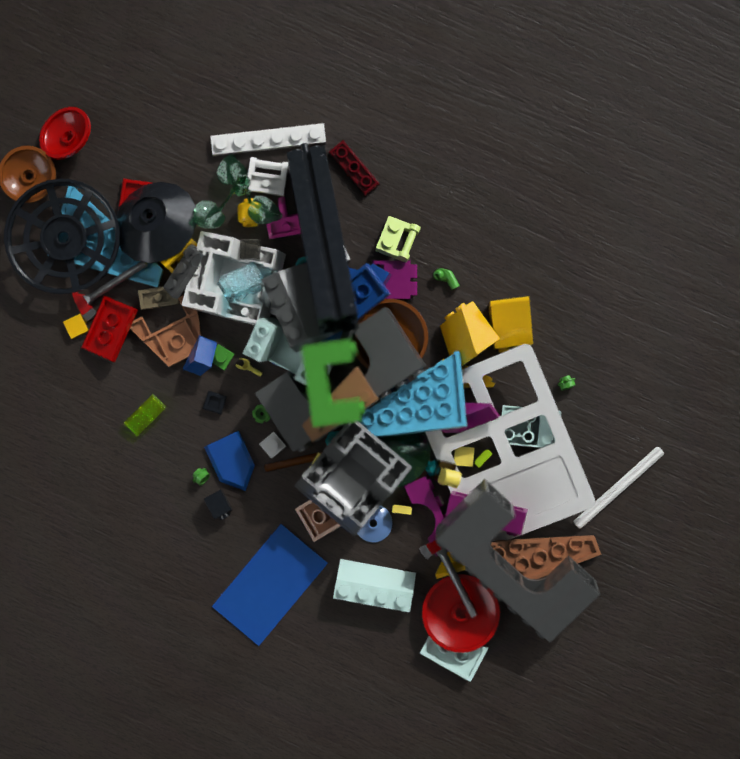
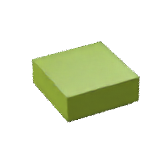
[474,449,492,468]

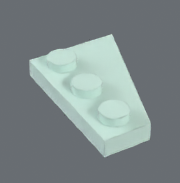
[419,636,488,682]

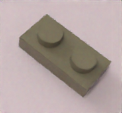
[138,287,179,310]

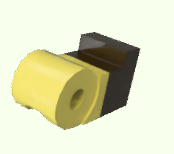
[433,459,461,488]

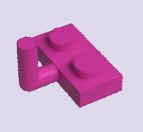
[266,197,301,239]

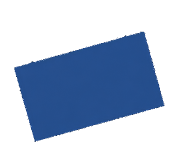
[212,524,328,646]

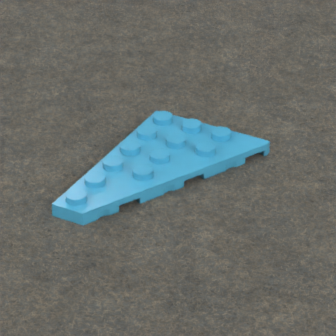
[358,351,467,438]

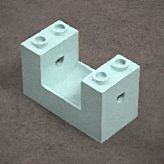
[243,317,334,385]

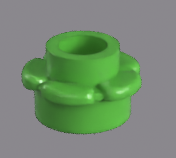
[558,375,576,391]
[252,404,271,423]
[193,468,210,486]

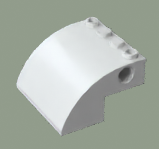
[182,231,286,325]

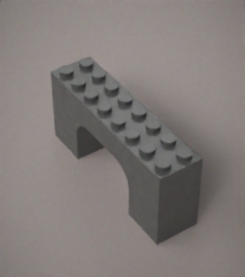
[255,307,426,452]
[436,479,600,642]

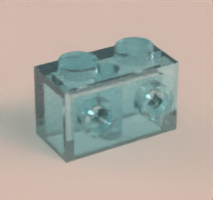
[217,262,264,303]

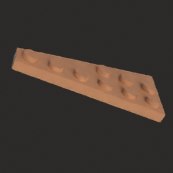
[491,535,601,579]

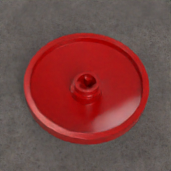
[422,574,500,653]

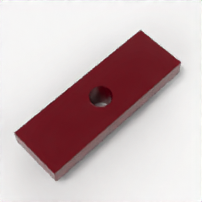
[329,140,380,196]

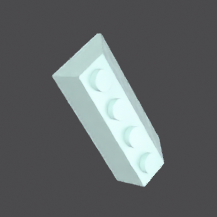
[333,559,416,612]

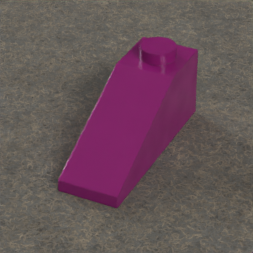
[441,403,499,433]

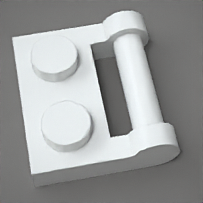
[246,157,288,196]

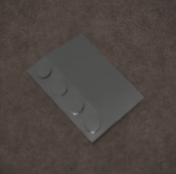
[261,263,343,353]

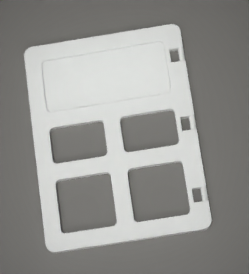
[426,344,595,540]

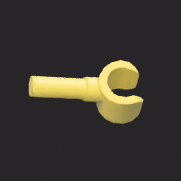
[236,358,263,377]

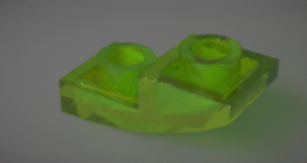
[124,394,166,436]

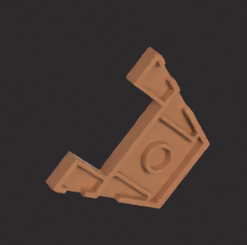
[130,295,202,367]

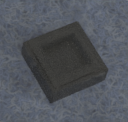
[240,239,261,260]

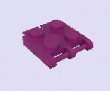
[372,261,417,300]

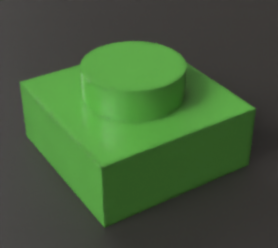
[213,344,235,370]

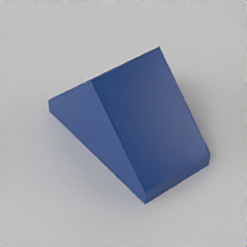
[183,335,217,376]

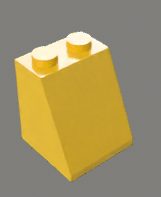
[488,296,533,353]
[440,301,500,366]

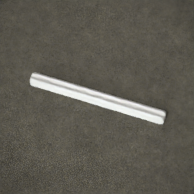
[574,447,664,529]

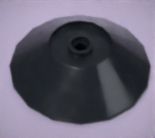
[117,182,197,264]

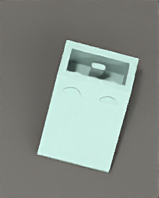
[502,405,562,448]

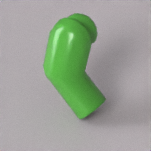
[433,268,460,290]

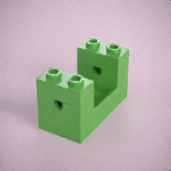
[302,338,365,427]

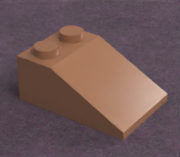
[295,500,341,542]

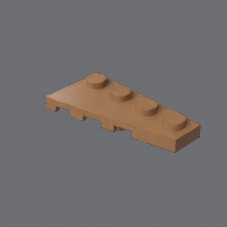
[302,367,379,442]

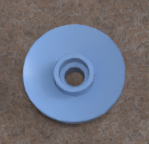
[357,505,393,542]

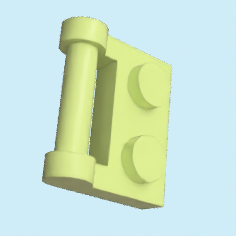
[375,216,421,262]

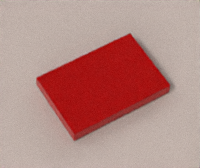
[81,296,138,362]

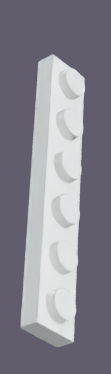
[210,123,326,156]

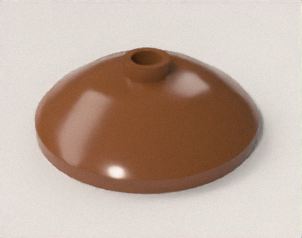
[0,146,56,203]

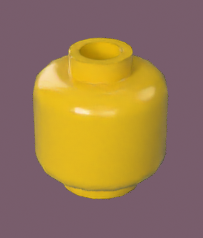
[237,198,263,227]

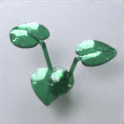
[192,153,282,229]

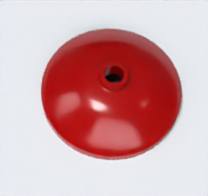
[39,107,91,160]

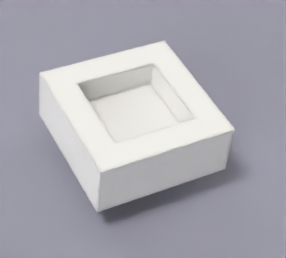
[259,432,286,459]

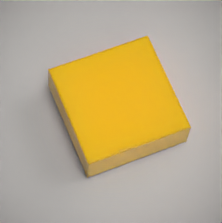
[63,314,89,339]

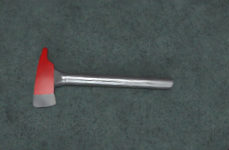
[72,262,148,321]
[419,540,478,618]

